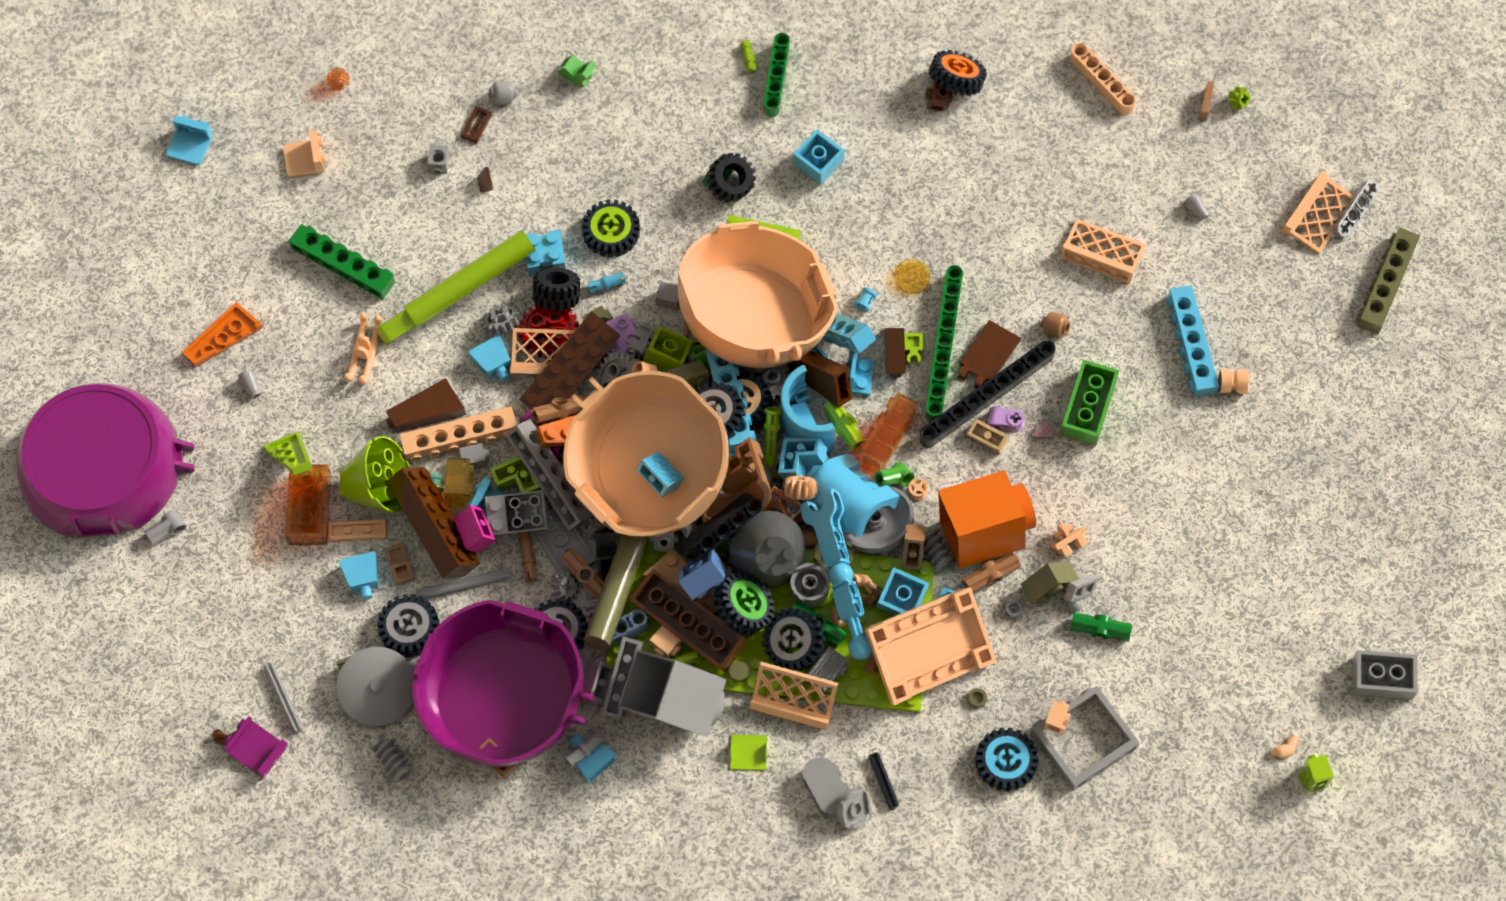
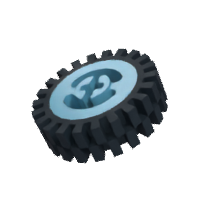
[975,727,1039,792]

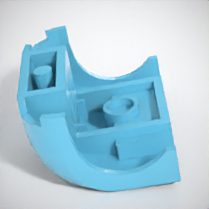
[807,453,900,537]

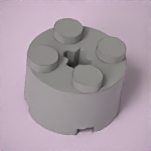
[790,563,830,608]

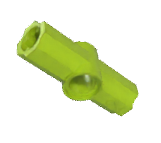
[823,401,866,452]

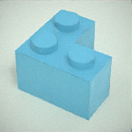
[778,437,827,482]

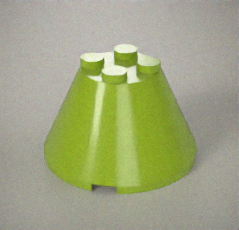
[339,436,410,513]

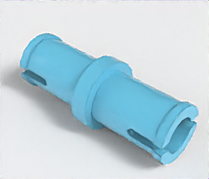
[587,271,626,294]

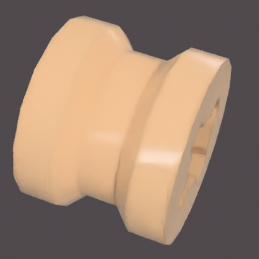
[908,478,928,501]

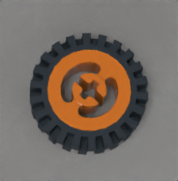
[928,50,987,96]

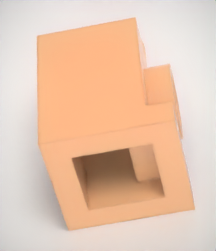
[1044,701,1070,736]

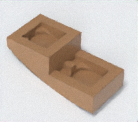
[384,543,414,585]

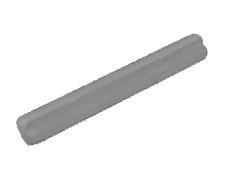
[264,662,303,734]

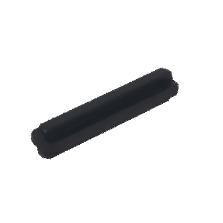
[869,752,899,810]

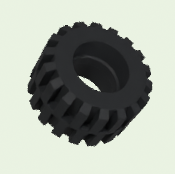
[706,153,756,202]
[532,267,581,311]

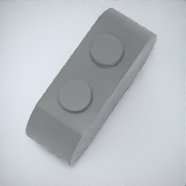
[802,757,850,818]

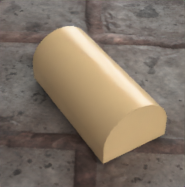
[966,418,1009,453]

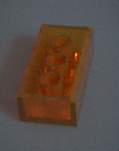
[857,392,918,475]
[285,464,332,545]

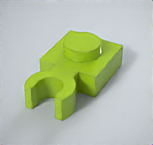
[904,333,923,365]

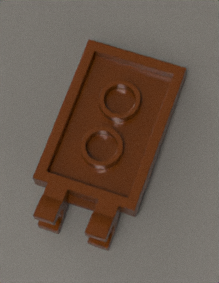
[957,320,1021,389]

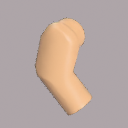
[852,574,872,595]
[1272,735,1299,758]

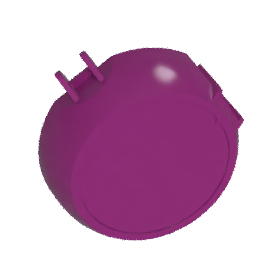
[17,383,195,537]
[412,600,594,767]

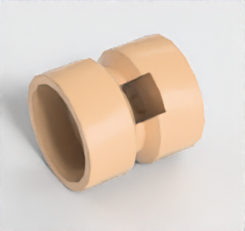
[1218,369,1249,394]

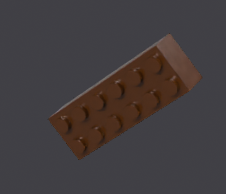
[387,467,481,579]
[629,568,749,673]

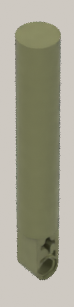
[584,534,649,651]

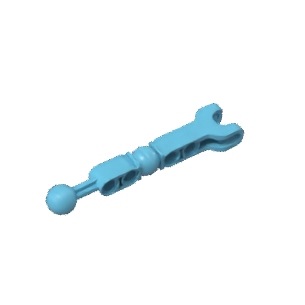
[800,489,872,660]

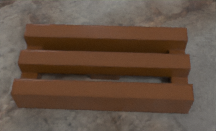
[461,106,493,144]

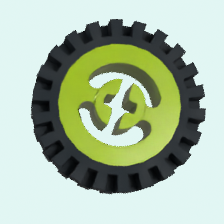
[582,199,640,257]

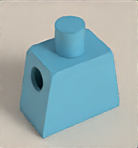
[468,335,511,382]
[339,551,379,600]
[569,734,617,784]

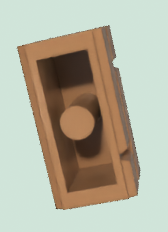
[902,524,926,570]

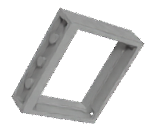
[1031,686,1140,791]

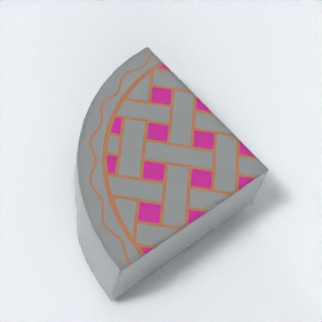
[1033,420,1053,439]

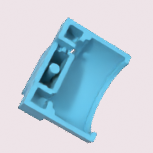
[779,365,835,454]

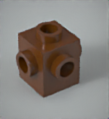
[925,83,953,111]

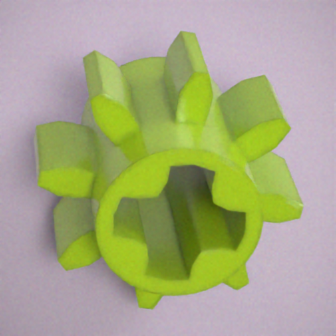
[1227,86,1251,110]

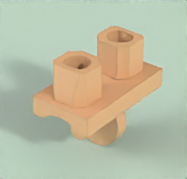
[1050,523,1088,558]

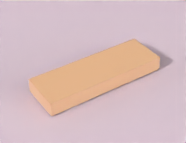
[328,519,387,542]

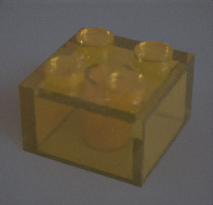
[445,457,474,508]

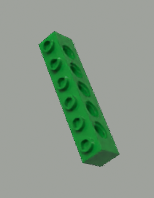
[288,224,395,300]

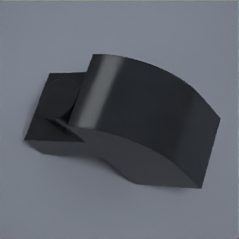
[595,530,616,576]

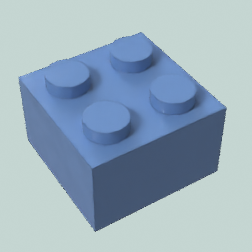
[678,549,726,600]

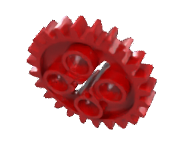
[518,303,579,359]

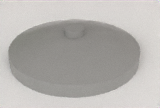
[842,486,915,553]
[337,647,414,727]

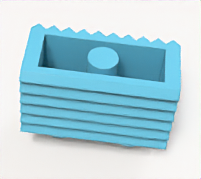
[637,452,683,498]

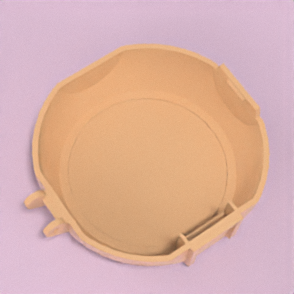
[678,221,838,368]
[564,371,729,537]

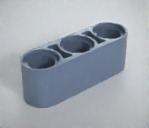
[604,609,650,651]

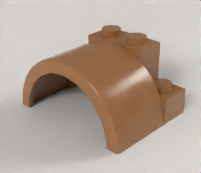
[701,437,771,527]

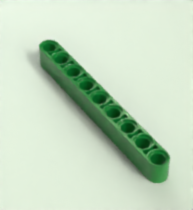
[925,265,963,422]

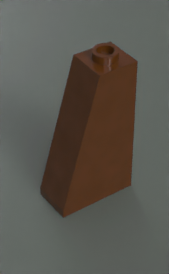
[788,350,852,408]
[385,378,466,433]

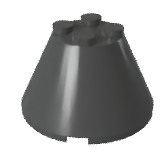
[728,510,806,589]

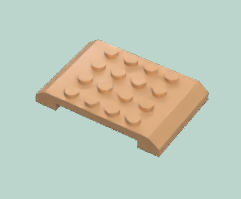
[865,587,997,705]

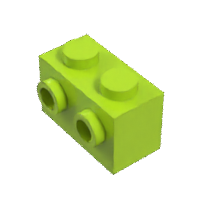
[1299,754,1334,793]

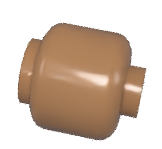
[1041,312,1070,338]

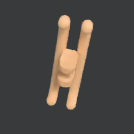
[344,313,382,385]

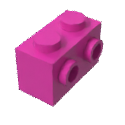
[454,505,495,553]

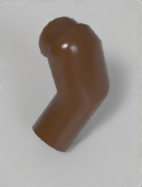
[212,729,238,746]

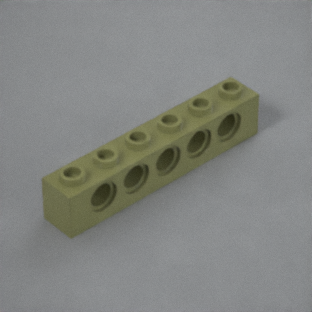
[1356,227,1421,335]

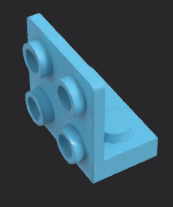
[847,351,875,396]

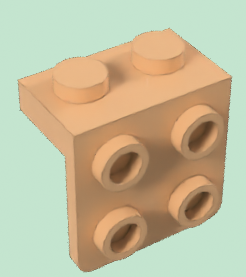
[283,130,326,178]

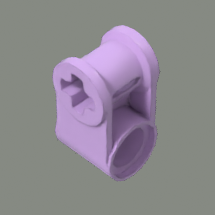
[987,406,1024,432]

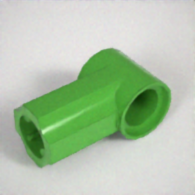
[874,462,915,487]

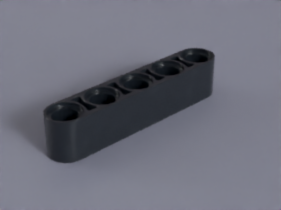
[677,492,762,564]

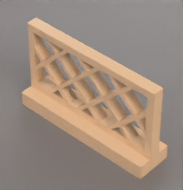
[1280,171,1353,254]
[1060,219,1146,284]
[510,328,575,375]
[749,662,838,730]

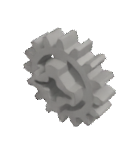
[481,303,522,335]

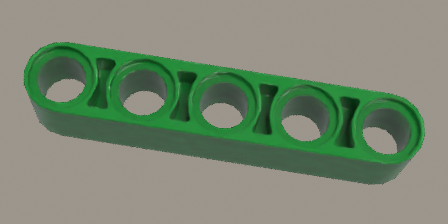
[764,33,790,117]

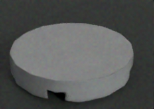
[837,788,871,829]

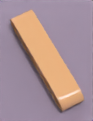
[1070,43,1136,115]

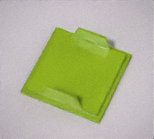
[730,734,767,770]

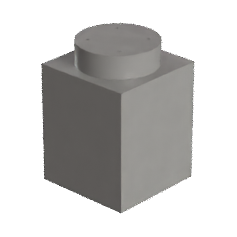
[618,650,726,737]

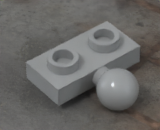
[1064,574,1098,612]

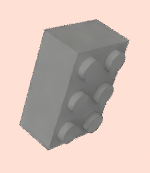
[1352,650,1418,700]

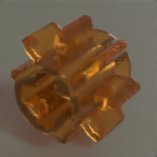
[327,68,350,90]

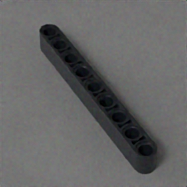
[919,340,1056,448]

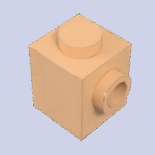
[650,625,682,659]

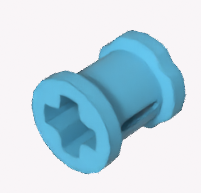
[854,287,877,312]

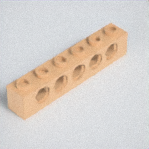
[400,406,517,462]

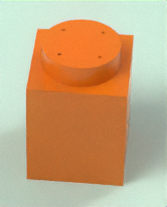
[938,470,1036,569]

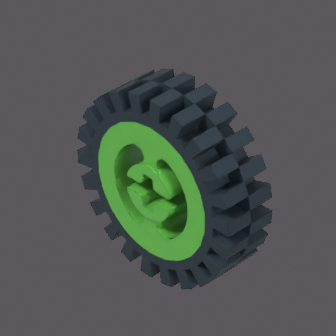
[713,572,775,635]

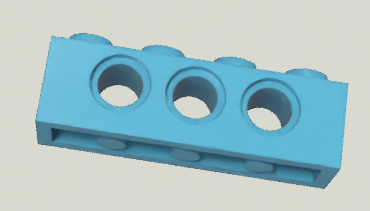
[821,314,876,353]

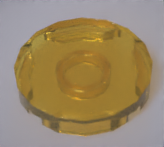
[894,259,931,295]

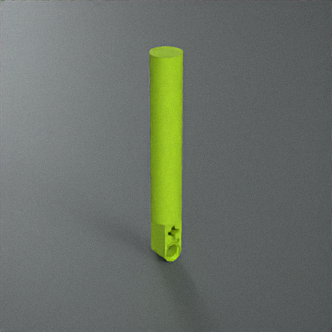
[375,229,536,345]

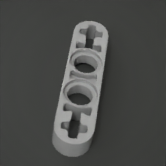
[1333,180,1379,238]

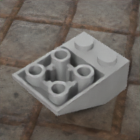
[485,490,547,536]

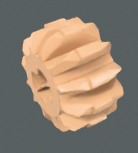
[784,475,817,501]

